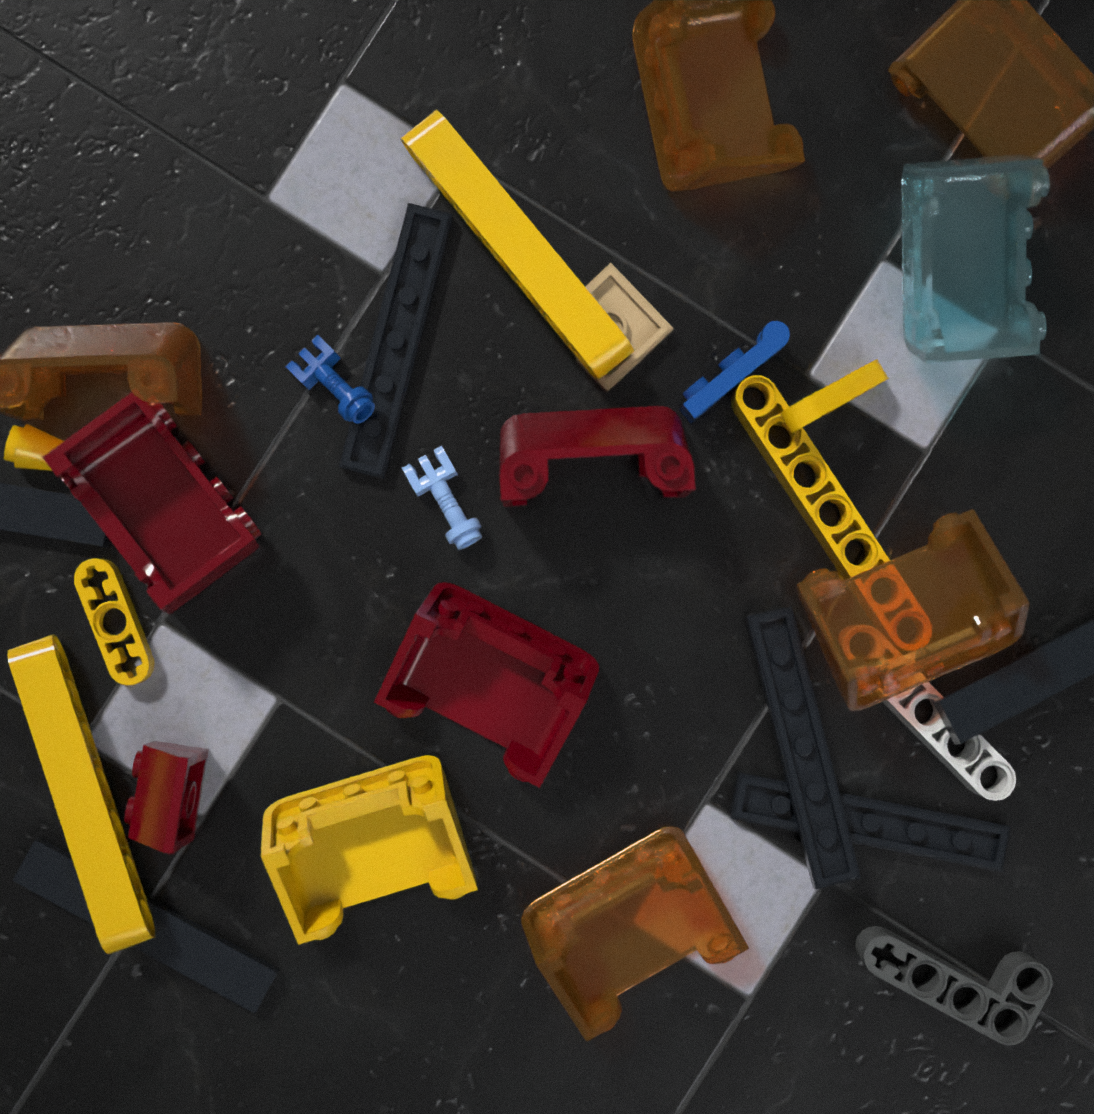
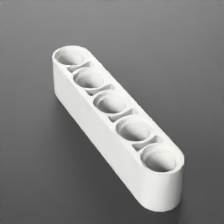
[834,624,1016,801]

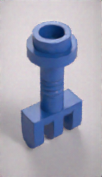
[285,335,375,424]

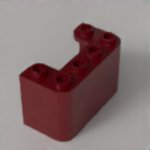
[42,388,262,615]

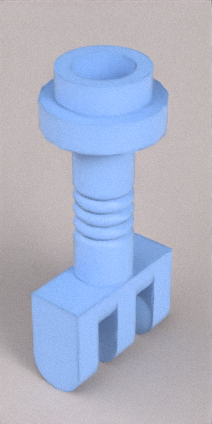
[402,446,482,550]

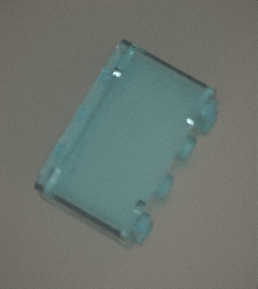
[902,154,1049,364]

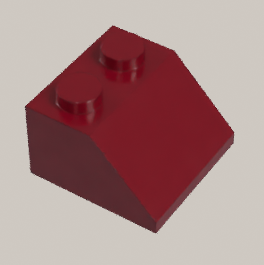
[125,741,209,854]

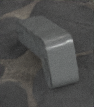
[855,926,1053,1046]

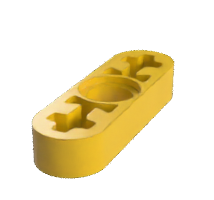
[780,359,889,433]
[74,558,155,685]

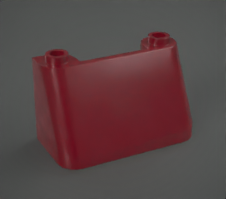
[500,406,695,507]
[374,582,599,788]

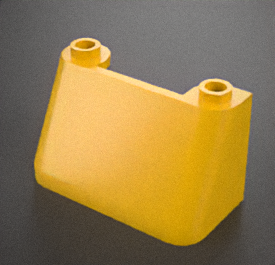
[261,755,478,945]

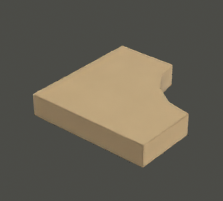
[576,263,674,393]

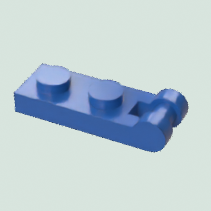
[679,321,790,423]

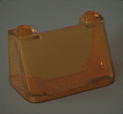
[632,0,805,192]
[888,0,1094,204]
[0,322,202,421]
[797,509,1030,711]
[521,826,749,1042]

